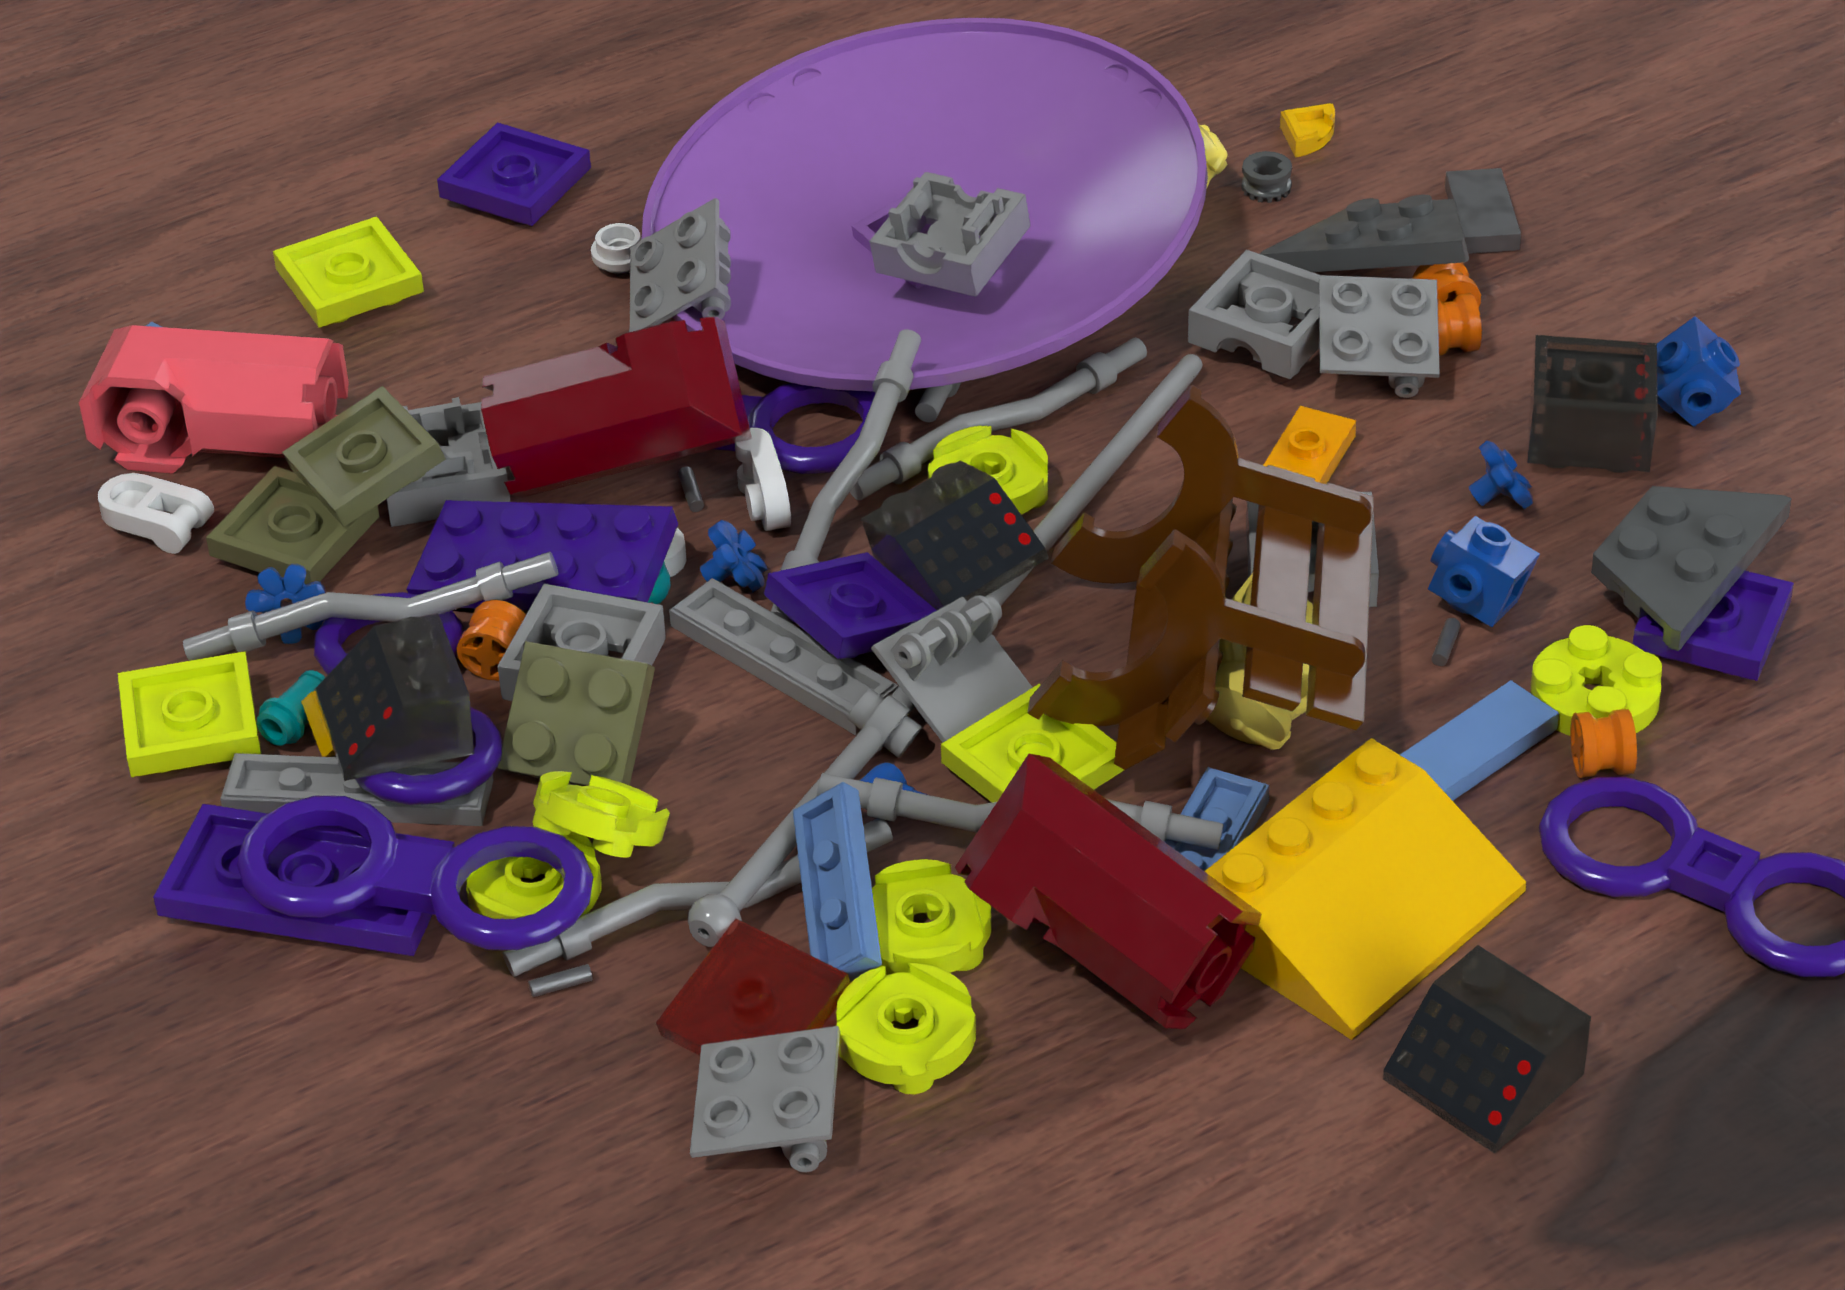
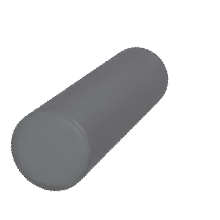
[678,467,704,512]
[1431,618,1461,666]
[528,964,593,997]

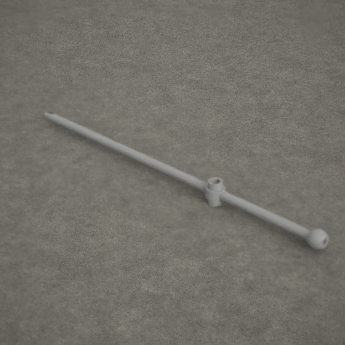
[687,354,1203,947]

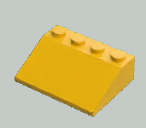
[1204,738,1526,1040]

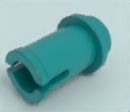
[256,670,333,746]

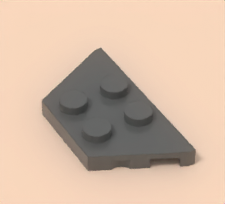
[1260,194,1469,272]
[1591,486,1792,651]

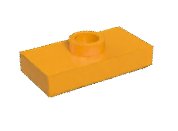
[1263,406,1356,484]

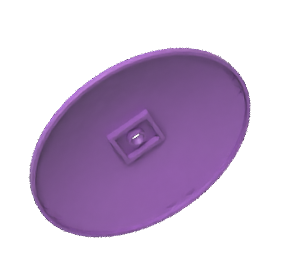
[642,18,1208,391]

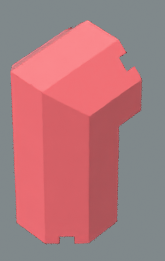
[79,325,349,473]

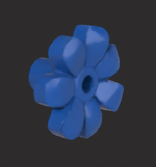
[1469,440,1533,509]
[700,520,768,592]
[245,564,326,644]

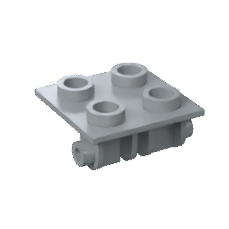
[629,198,731,332]
[1319,275,1440,398]
[871,595,1033,743]
[690,1026,840,1172]

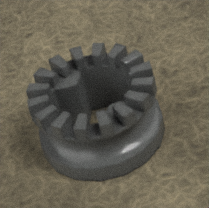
[1242,151,1292,203]

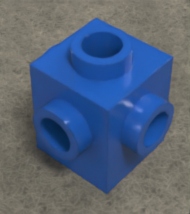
[1649,316,1741,427]
[1428,516,1540,627]

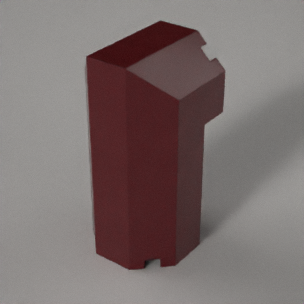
[481,316,752,497]
[954,753,1262,1029]

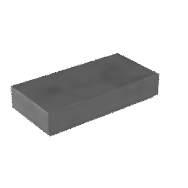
[1445,168,1521,254]

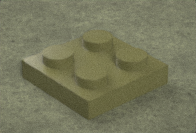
[282,386,446,527]
[206,466,379,584]
[498,641,655,786]

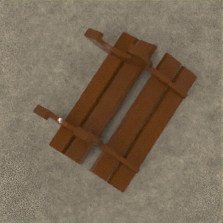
[1028,384,1374,770]

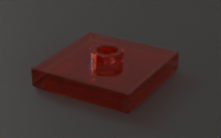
[656,919,851,1056]

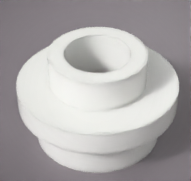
[591,223,642,274]

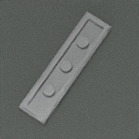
[669,578,899,735]
[220,753,493,826]

